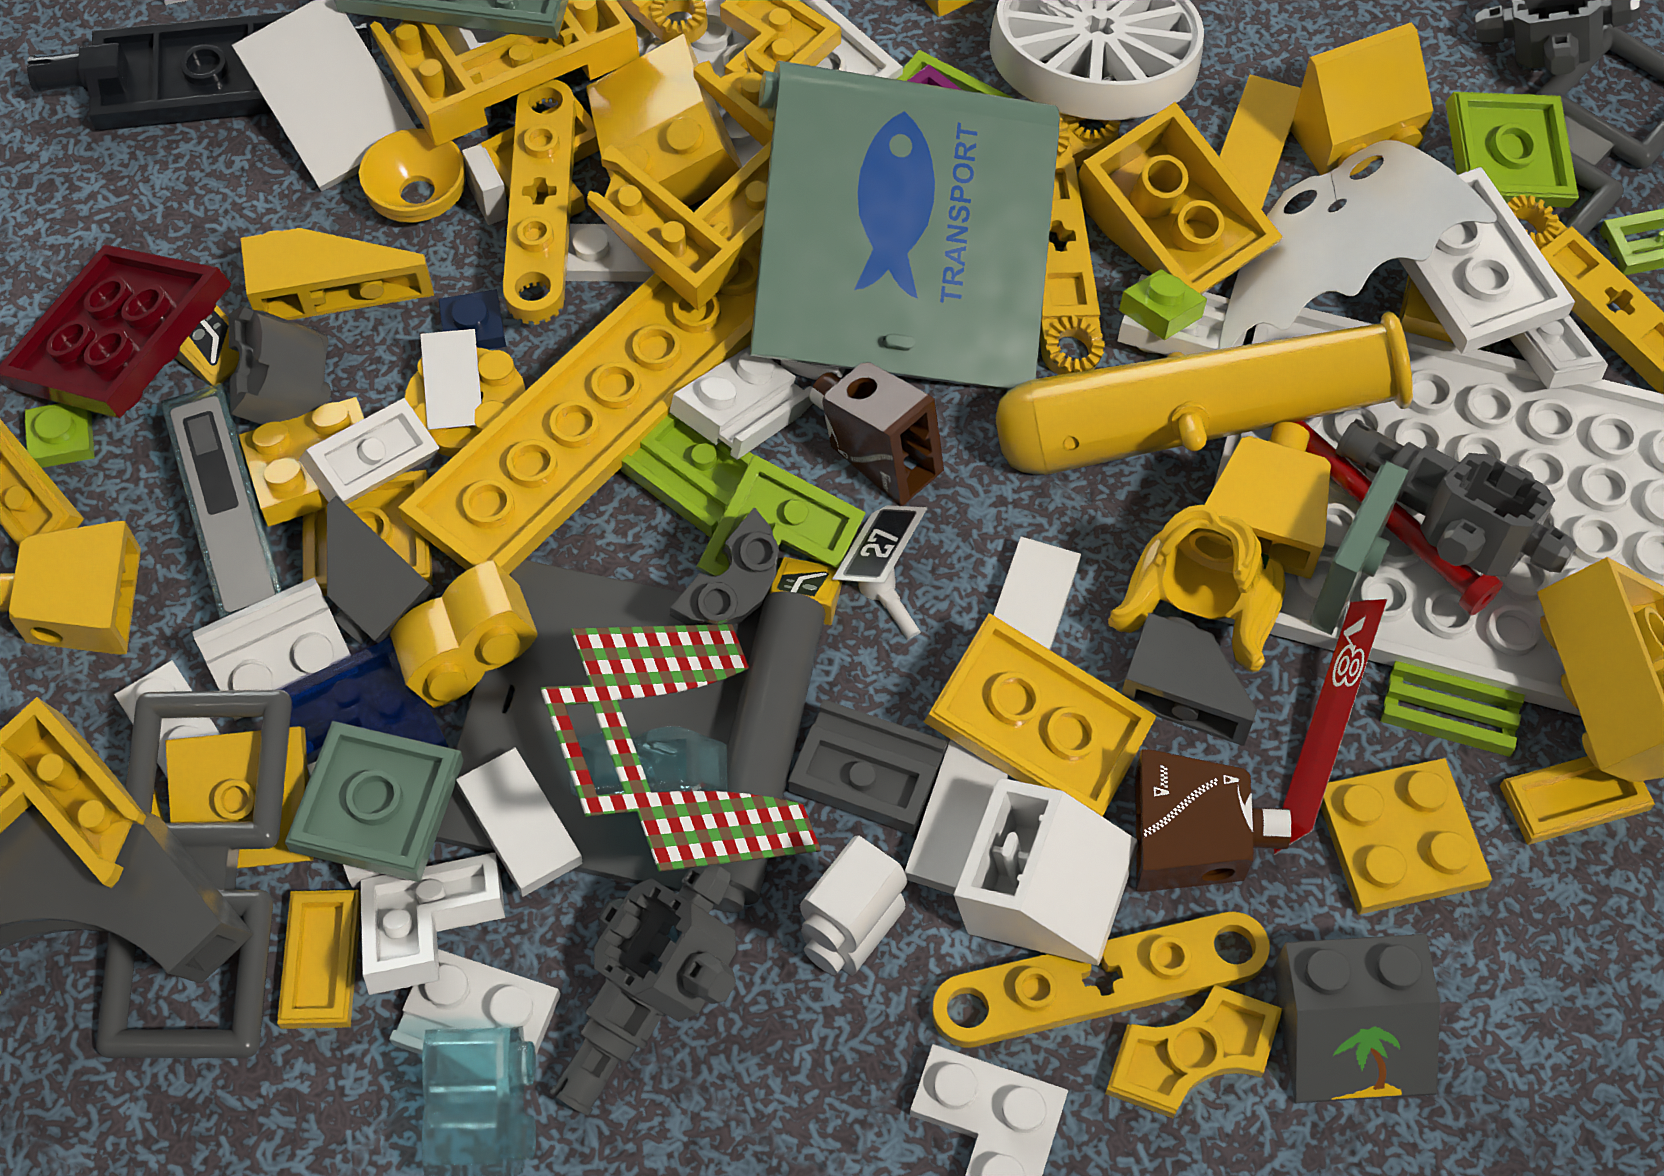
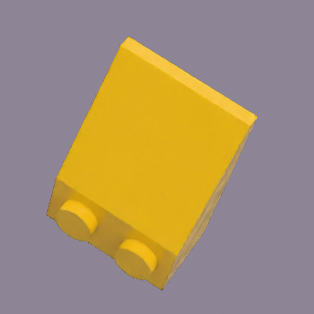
[586,33,742,207]
[1077,102,1283,295]

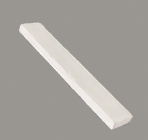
[905,537,1081,895]

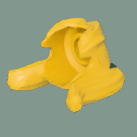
[1108,504,1286,673]

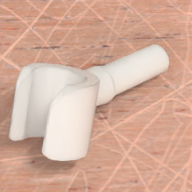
[858,567,921,640]

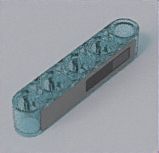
[161,383,285,619]

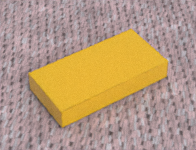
[1500,756,1655,845]
[277,890,361,1029]

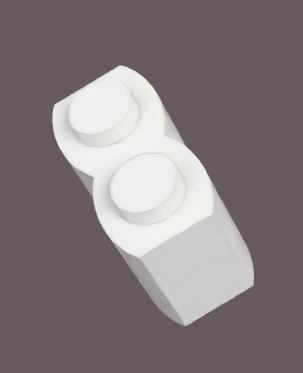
[800,835,907,976]

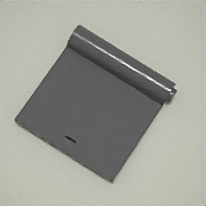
[435,560,826,913]

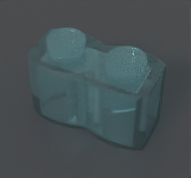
[570,726,728,797]
[422,1026,536,1176]

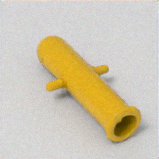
[996,312,1413,475]

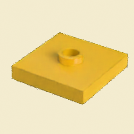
[165,726,314,869]

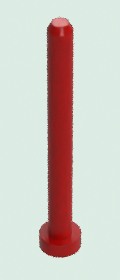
[1293,420,1503,616]

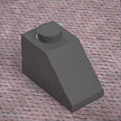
[327,496,438,646]
[1122,613,1257,746]

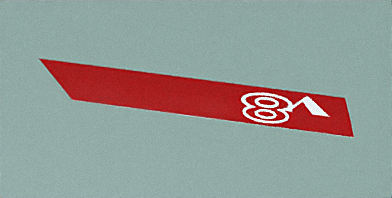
[1274,599,1388,855]

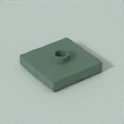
[1309,461,1409,636]
[285,721,464,882]

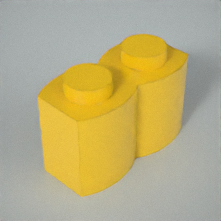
[390,560,538,708]

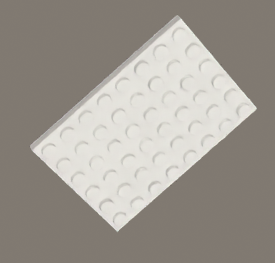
[1181,308,1664,716]

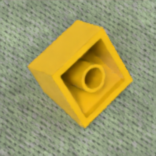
[1290,22,1433,176]

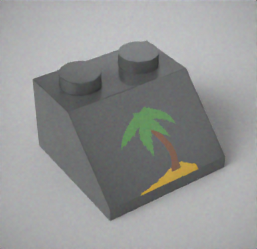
[1273,934,1440,1104]

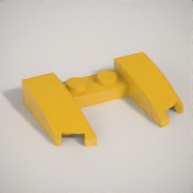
[370,0,640,147]
[587,47,775,310]
[0,697,146,993]

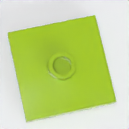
[1445,91,1579,208]

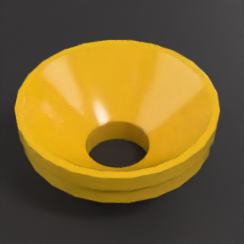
[359,128,466,222]

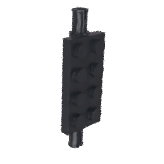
[27,11,372,130]

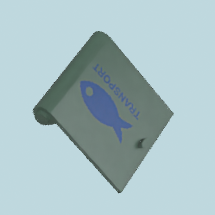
[749,61,1060,390]

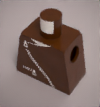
[810,362,944,506]
[1135,749,1291,892]

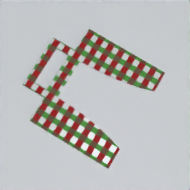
[540,624,821,872]

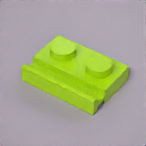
[620,413,754,538]

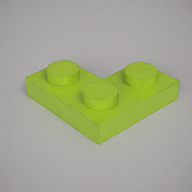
[695,454,866,577]

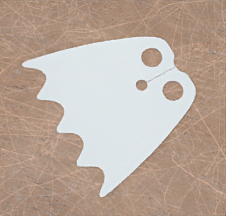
[1218,140,1497,349]

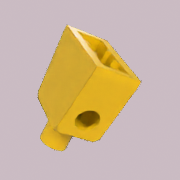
[1205,422,1331,580]
[0,521,141,654]

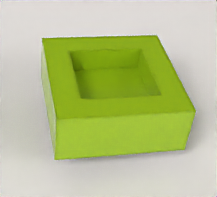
[1119,269,1207,341]
[25,403,95,468]

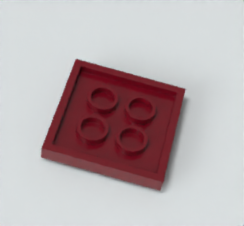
[0,244,231,419]

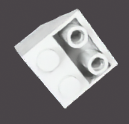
[954,777,1139,966]

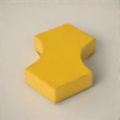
[1105,985,1283,1118]

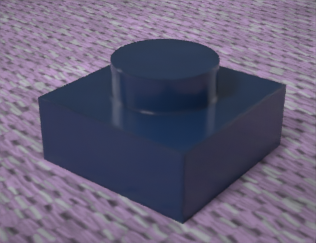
[438,289,507,350]

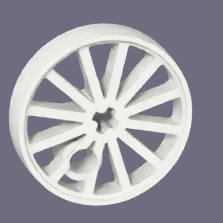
[990,0,1204,120]

